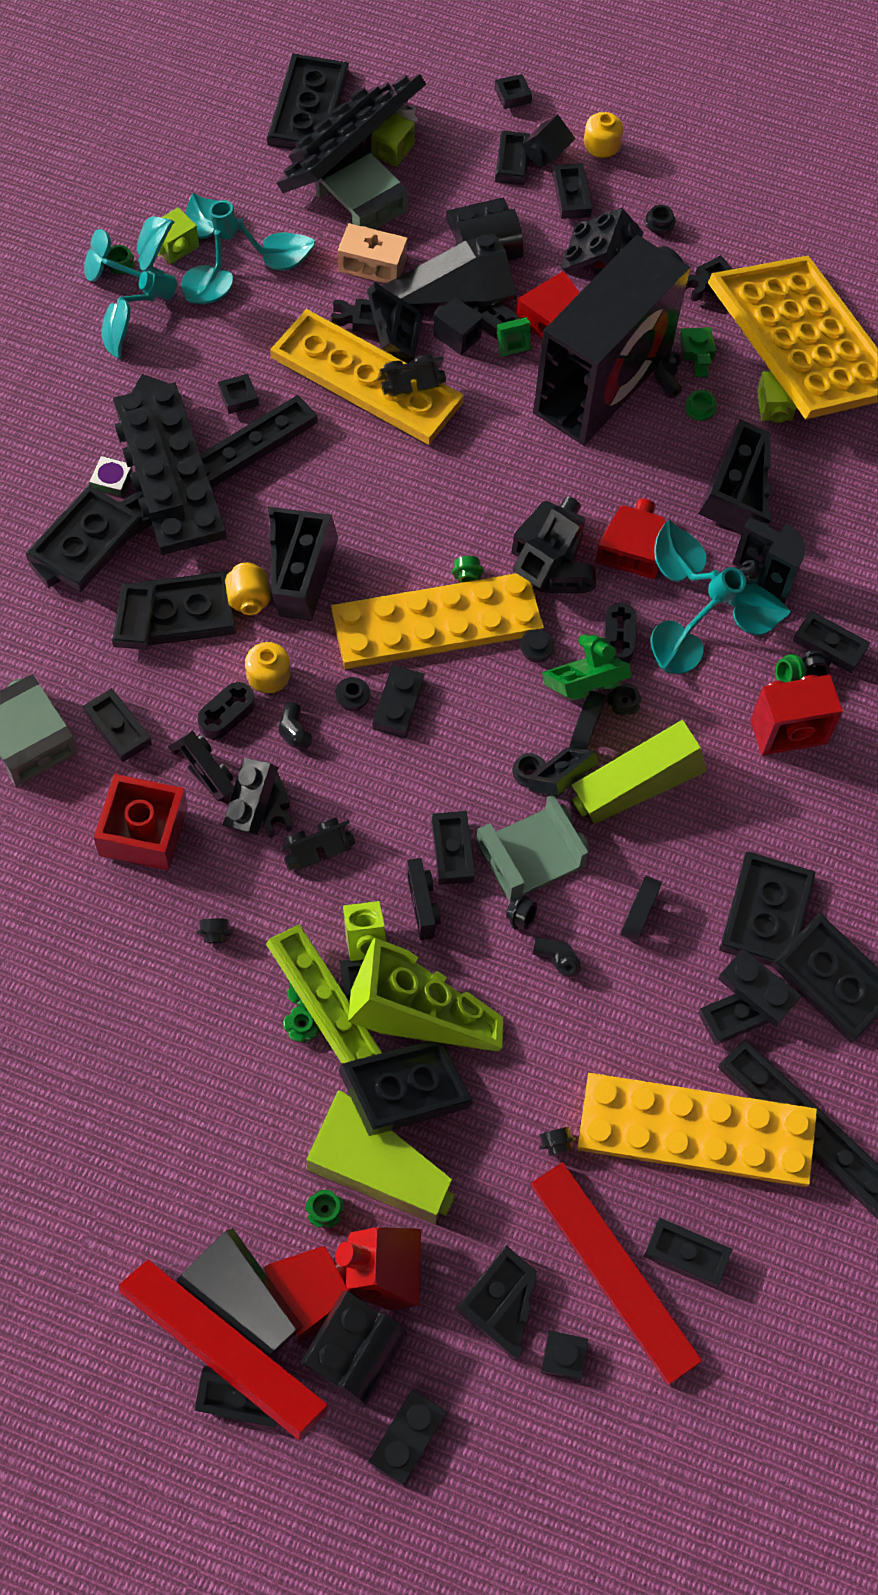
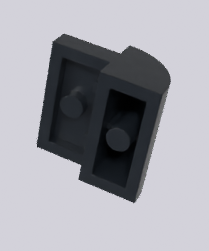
[446,197,523,260]
[732,517,805,604]
[300,1291,407,1408]

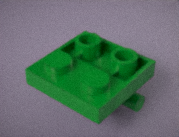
[542,634,632,700]

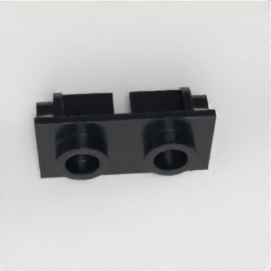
[377,354,446,397]
[278,817,356,872]

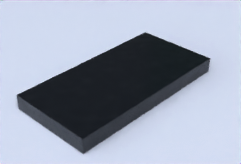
[267,53,349,149]

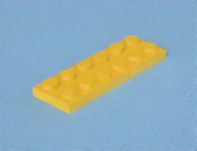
[270,309,464,445]
[331,573,544,669]
[577,1073,817,1187]

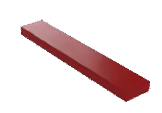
[530,1162,702,1386]
[119,1260,328,1440]

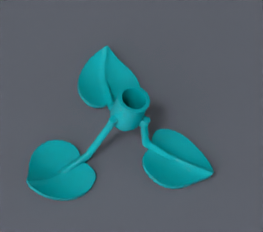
[181,193,315,304]
[84,216,177,359]
[650,520,791,675]

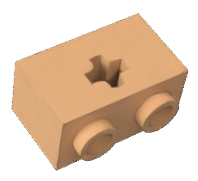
[338,223,407,284]

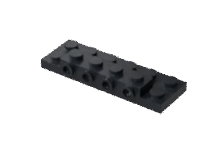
[276,74,426,193]
[113,382,227,555]

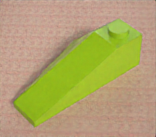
[348,938,503,1052]

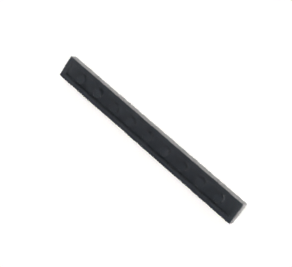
[28,395,318,588]

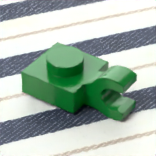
[679,327,716,377]

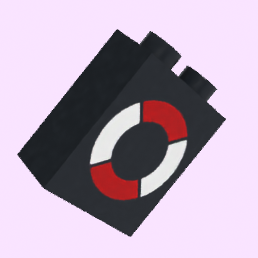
[533,235,690,446]

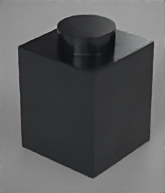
[521,114,576,168]
[433,297,483,355]

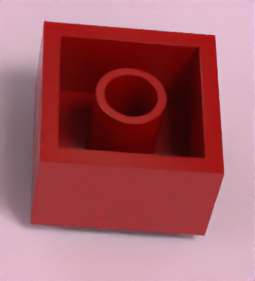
[750,675,843,756]
[94,774,188,870]

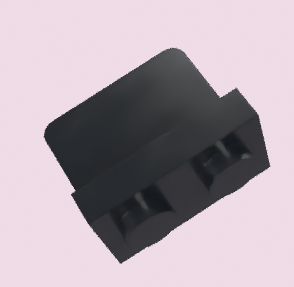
[561,207,644,273]

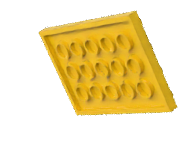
[708,255,878,420]

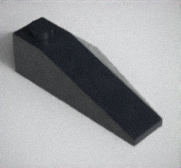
[382,234,516,309]

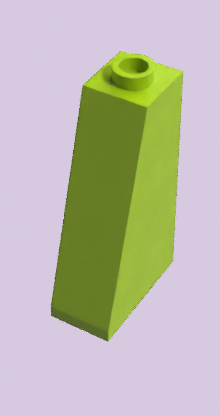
[572,719,707,824]
[306,1090,455,1224]

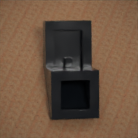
[512,506,585,588]

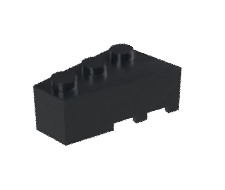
[698,419,771,534]
[268,506,339,621]

